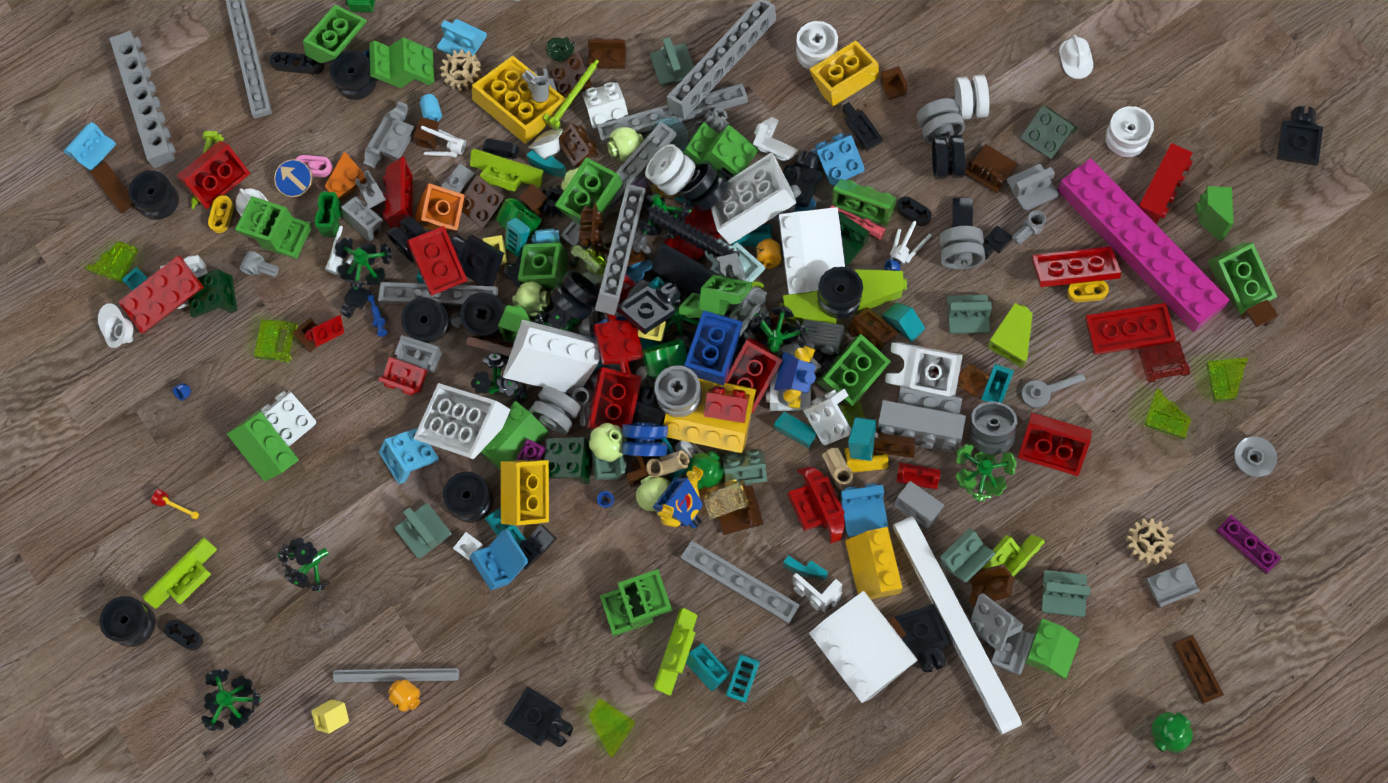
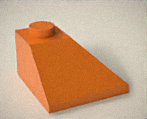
[415,183,465,232]

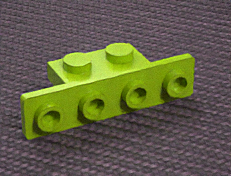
[470,149,543,191]
[981,535,1045,577]
[142,538,217,609]
[653,608,697,695]

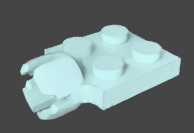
[705,239,765,282]

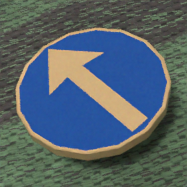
[274,159,312,197]

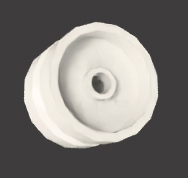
[796,21,838,69]
[954,74,989,120]
[1105,106,1154,157]
[645,144,695,195]

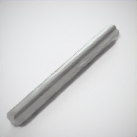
[333,668,460,683]

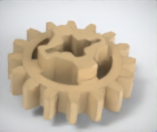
[440,49,482,91]
[1125,518,1174,565]

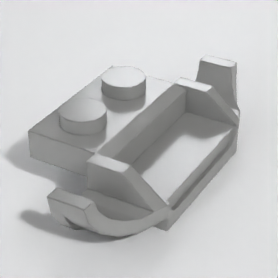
[363,101,416,168]
[723,286,767,337]

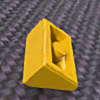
[844,448,888,473]

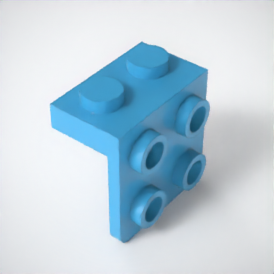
[811,133,865,185]
[840,483,888,537]
[469,529,528,590]

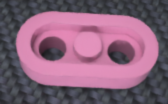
[295,155,333,177]

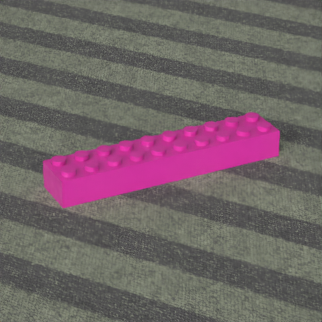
[1057,158,1230,332]

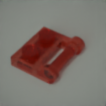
[1138,341,1190,383]

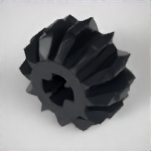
[540,185,563,218]

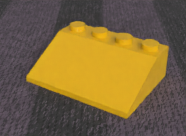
[472,56,566,144]
[664,378,756,453]

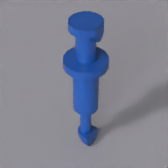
[368,295,387,337]

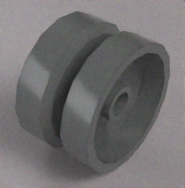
[969,402,1017,455]

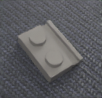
[1145,563,1200,608]
[991,630,1035,676]

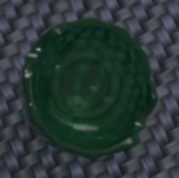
[546,37,575,62]

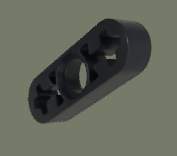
[269,52,324,74]

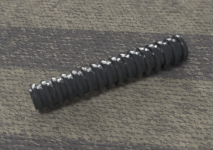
[648,205,740,258]

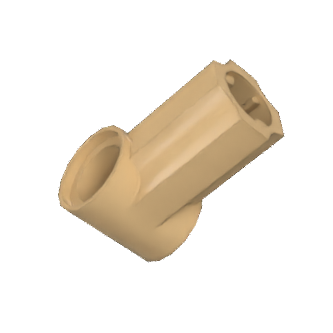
[822,447,853,490]
[647,450,690,477]

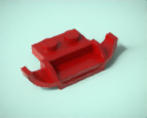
[787,466,845,544]

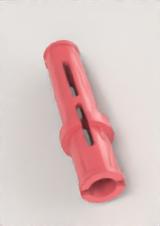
[830,205,886,240]

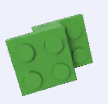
[369,37,434,88]
[683,122,758,176]
[235,196,312,260]
[679,274,752,318]
[600,569,672,636]

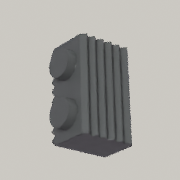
[798,319,845,355]

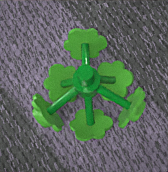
[956,444,1017,502]

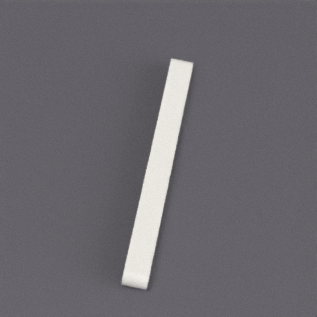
[893,516,1022,735]

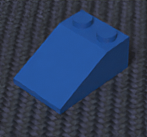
[684,310,743,386]

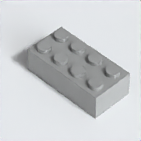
[877,400,966,453]

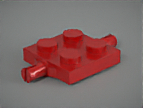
[593,313,644,376]

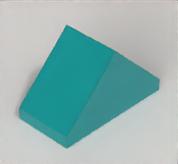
[882,302,925,343]
[981,363,1014,403]
[848,417,876,461]

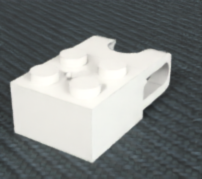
[885,342,963,396]

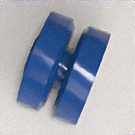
[622,422,668,456]

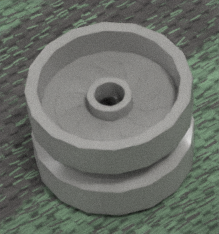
[916,98,965,145]
[939,226,985,270]
[654,366,701,417]
[529,386,582,434]

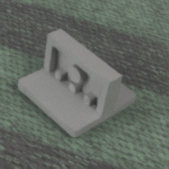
[1006,164,1059,212]
[970,593,1023,652]

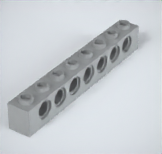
[667,0,776,119]
[109,31,176,168]
[595,184,646,315]

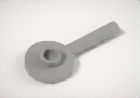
[1021,373,1086,409]

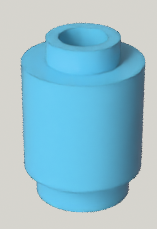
[419,94,442,121]
[532,228,560,244]

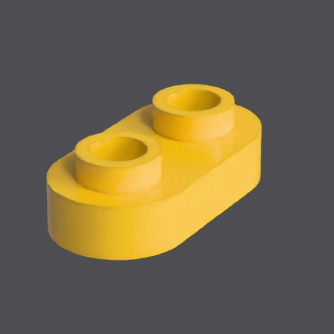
[208,195,234,233]
[1067,281,1109,303]

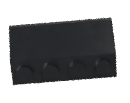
[651,242,721,298]

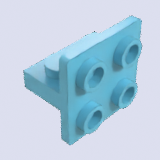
[437,19,487,56]
[64,122,116,171]

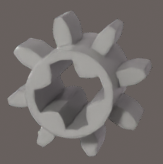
[705,108,729,132]

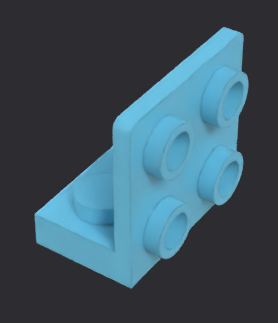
[379,428,439,485]

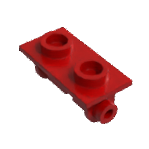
[305,315,345,347]
[896,462,941,490]

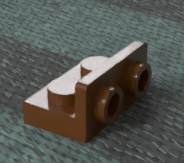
[587,38,627,69]
[559,123,599,168]
[848,307,898,352]
[969,564,1014,607]

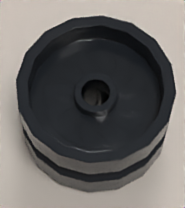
[329,50,377,100]
[932,135,965,180]
[679,161,729,212]
[128,171,179,220]
[386,215,427,265]
[817,266,863,319]
[551,270,600,320]
[461,292,507,336]
[401,297,450,343]
[443,472,493,523]
[99,596,156,647]

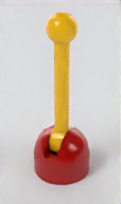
[151,489,199,519]

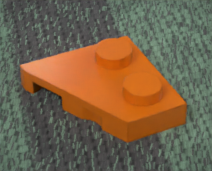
[325,152,367,201]

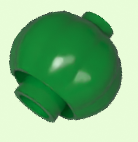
[686,450,724,490]
[1151,712,1193,753]

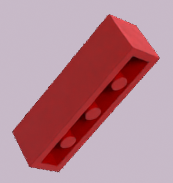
[1139,143,1193,224]

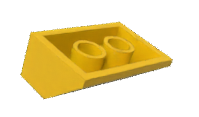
[809,40,880,106]
[500,460,549,526]
[845,527,902,600]

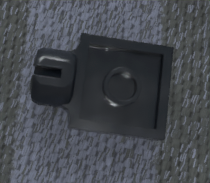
[1277,106,1323,166]
[783,151,823,207]
[450,235,504,286]
[617,282,681,335]
[627,386,666,441]
[894,604,949,673]
[504,686,573,747]

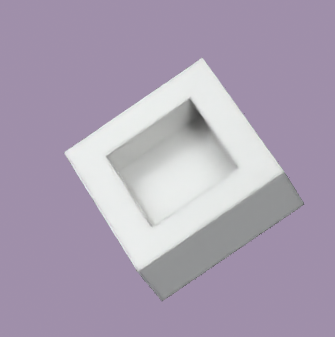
[453,532,483,562]

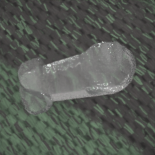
[633,228,651,254]

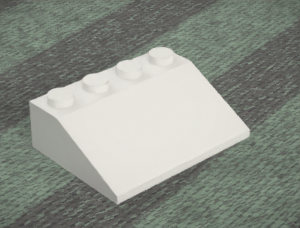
[711,152,796,244]
[778,207,845,294]
[503,320,600,394]
[414,383,511,459]
[809,591,918,703]

